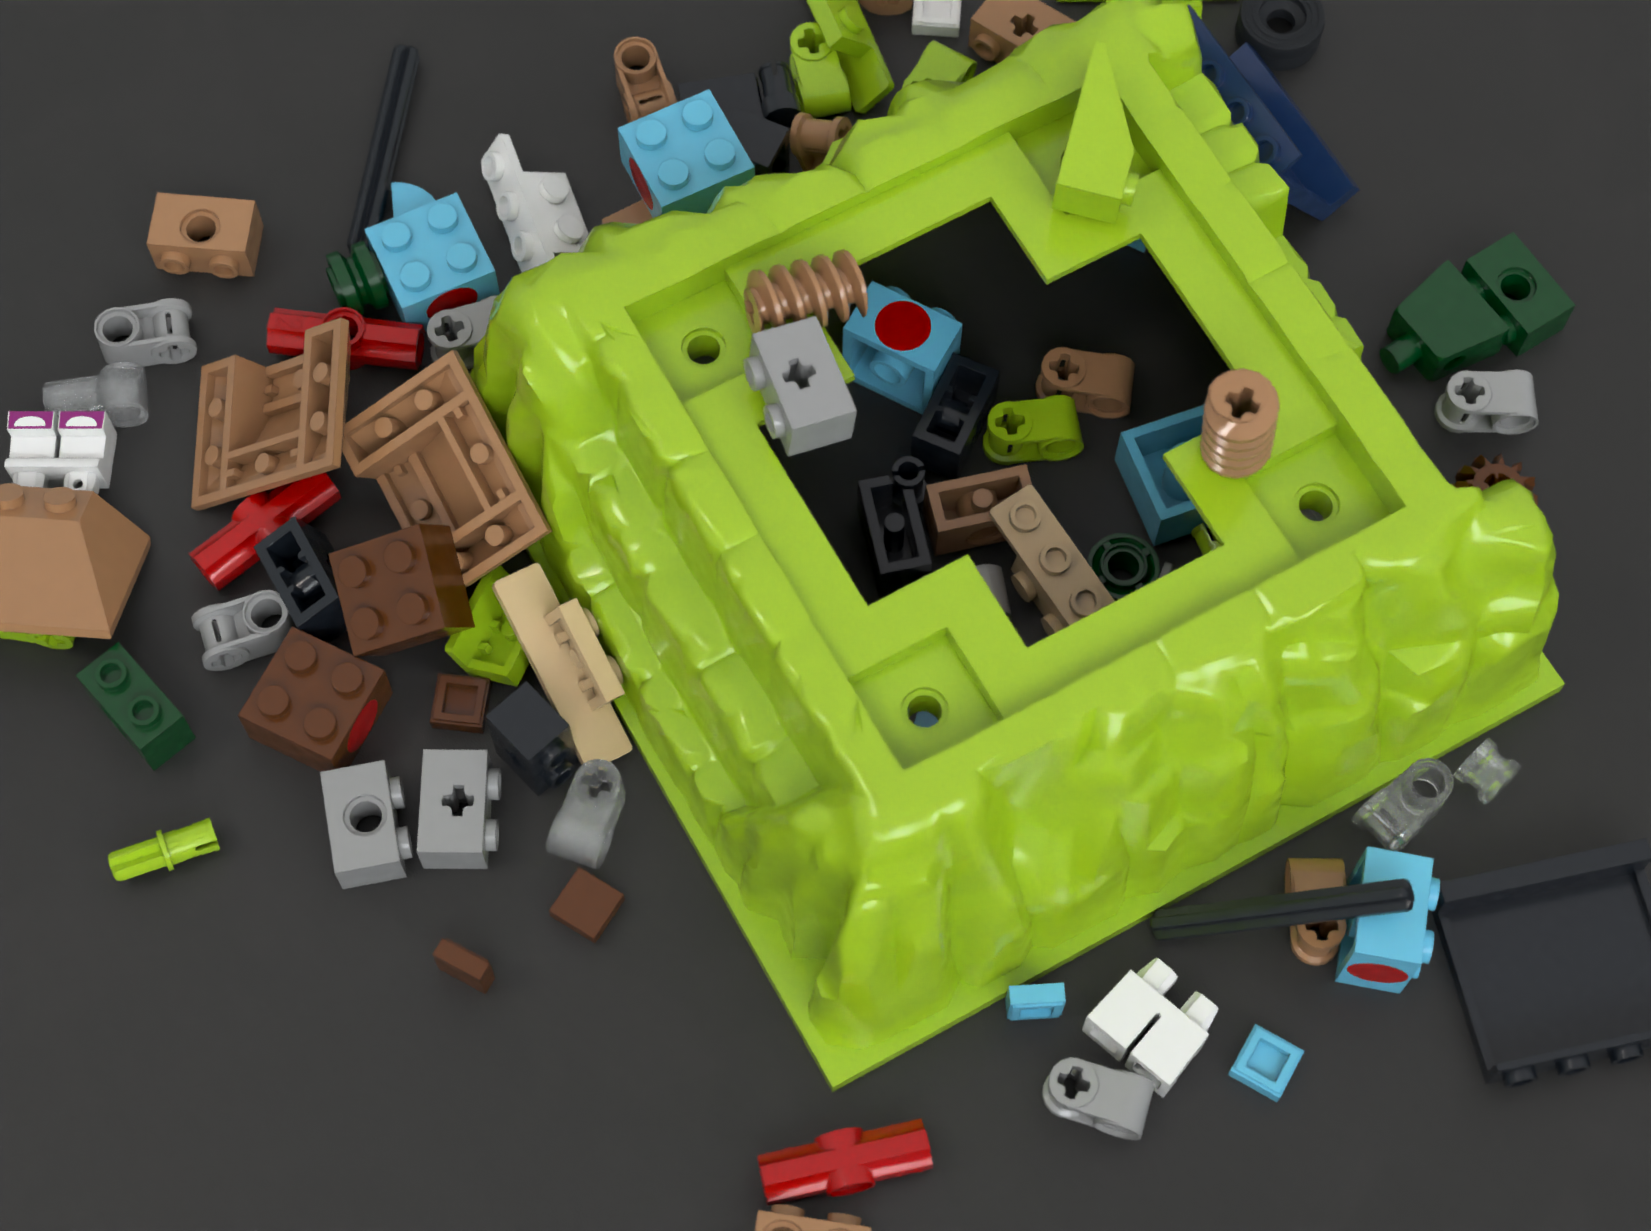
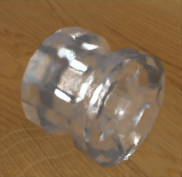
[1453,738,1522,805]

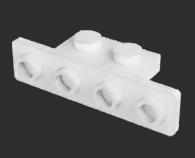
[481,134,588,273]

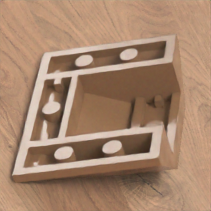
[191,318,351,511]
[342,350,552,588]
[0,483,151,639]

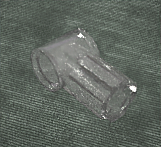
[42,362,149,428]

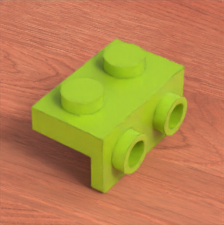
[445,565,563,687]

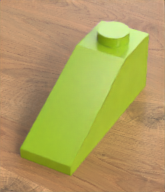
[1051,40,1140,224]

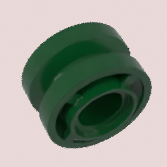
[325,240,389,316]
[1087,533,1160,601]

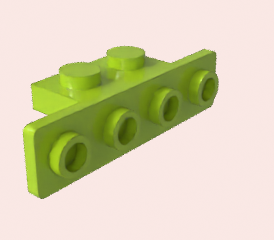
[807,0,895,114]

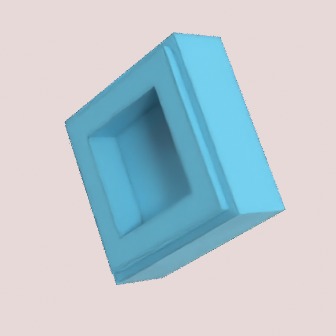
[1005,983,1066,1021]
[1228,1024,1304,1102]

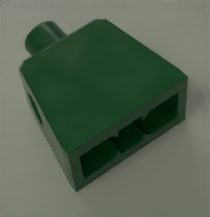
[1379,260,1510,381]

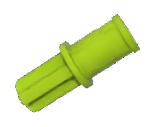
[108,817,220,881]

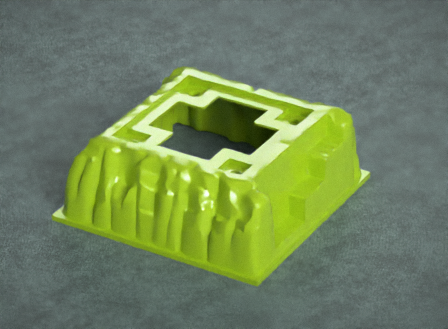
[470,0,1565,1092]

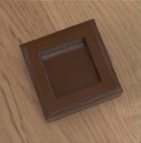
[429,673,492,734]
[549,867,625,943]
[432,938,495,995]

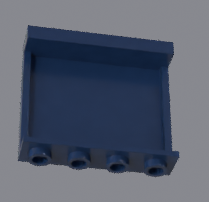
[1187,4,1360,221]

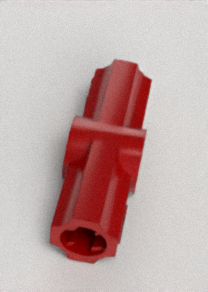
[266,307,425,370]
[189,472,342,591]
[757,1118,933,1206]

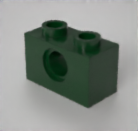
[1461,232,1575,357]
[76,642,196,771]

